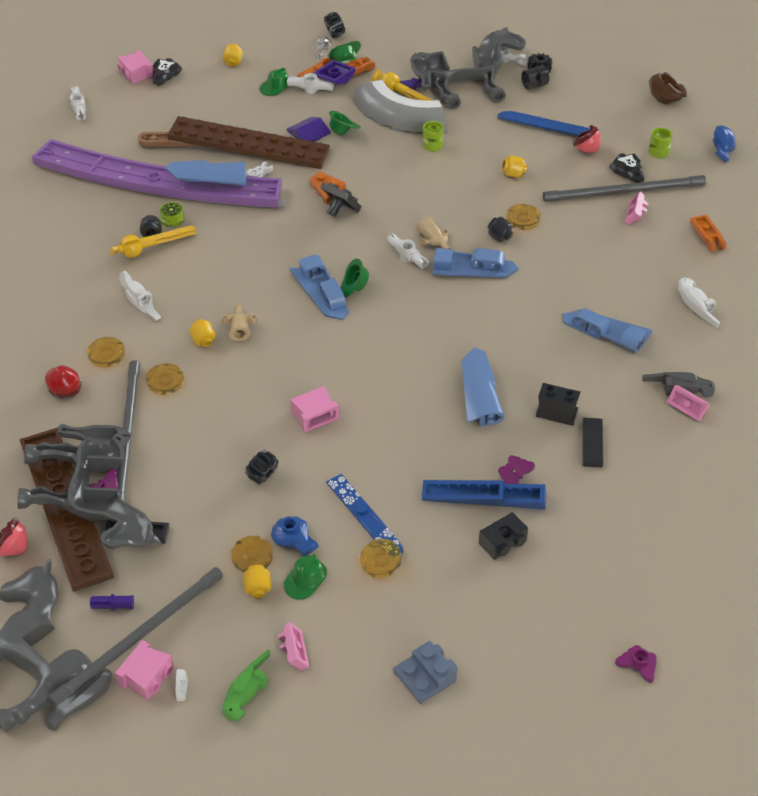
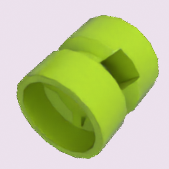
[423,121,444,152]
[648,127,672,158]

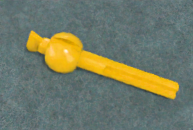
[371,68,442,106]
[109,225,196,258]

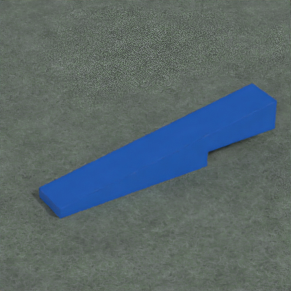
[422,480,547,510]

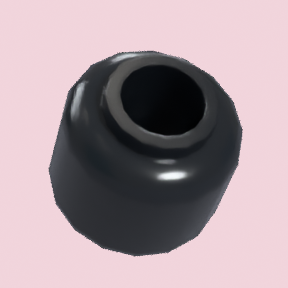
[140,215,162,237]
[487,217,513,242]

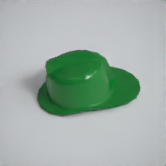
[329,41,361,64]
[259,68,290,96]
[329,111,361,136]
[340,259,369,298]
[284,554,327,600]

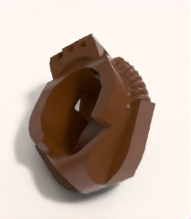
[649,72,687,105]

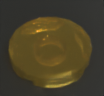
[506,204,540,230]
[87,337,125,367]
[146,363,184,395]
[231,535,273,572]
[360,539,402,578]

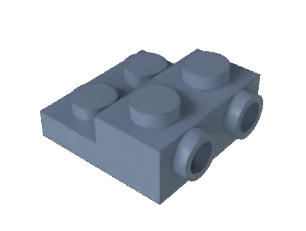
[393,641,457,704]

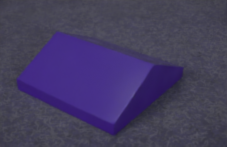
[313,60,356,84]
[287,117,331,142]

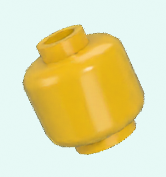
[222,44,243,67]
[502,155,527,178]
[189,319,216,347]
[243,565,272,598]

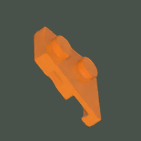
[310,171,346,204]

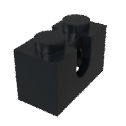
[479,512,528,560]

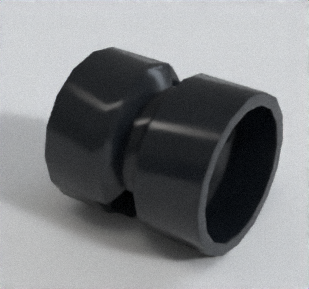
[521,65,549,90]

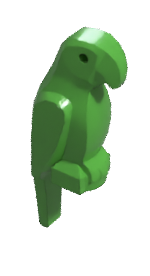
[222,650,270,721]

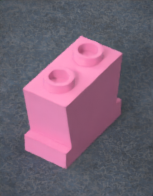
[117,50,154,84]
[290,386,339,432]
[115,640,174,701]

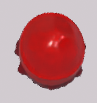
[45,365,82,399]

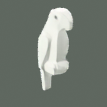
[119,270,161,321]
[677,278,720,328]

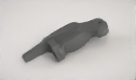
[642,372,715,397]

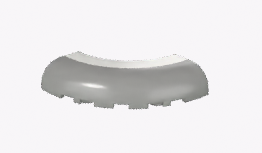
[353,80,447,134]

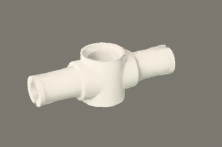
[287,73,334,94]
[70,86,86,120]
[386,233,429,269]

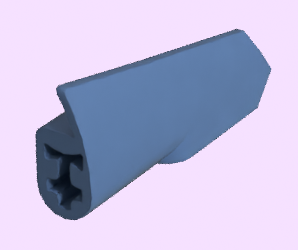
[165,160,246,186]
[432,248,519,278]
[289,255,349,320]
[562,308,652,353]
[461,347,504,426]

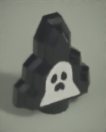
[153,58,182,86]
[609,153,645,183]

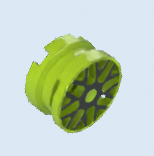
[159,202,184,227]

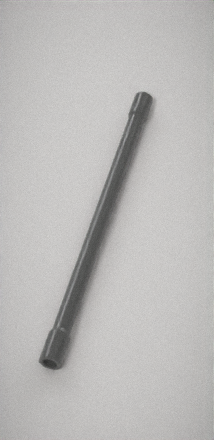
[543,175,706,202]
[117,360,140,501]
[47,567,223,707]

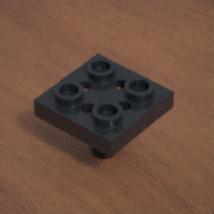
[320,182,362,217]

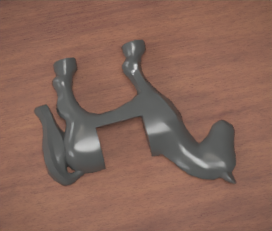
[410,27,526,109]
[17,424,161,549]
[0,559,112,733]

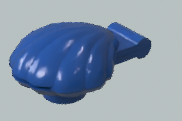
[713,125,736,162]
[271,516,319,557]

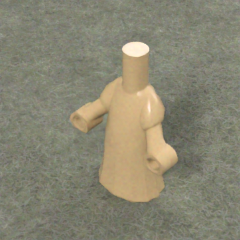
[416,217,451,249]
[221,304,257,341]

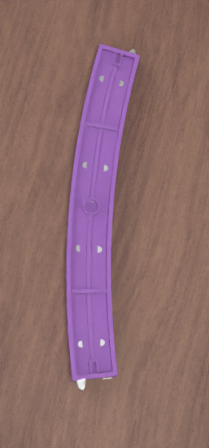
[32,139,286,208]

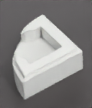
[176,669,188,701]

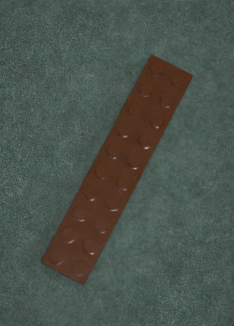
[167,116,330,169]
[19,427,114,592]

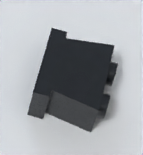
[536,383,581,426]

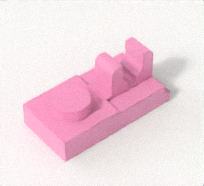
[624,192,648,225]
[667,385,709,421]
[277,622,309,671]

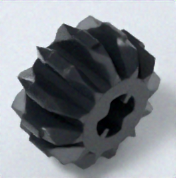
[324,12,345,38]
[527,53,553,73]
[245,449,279,484]

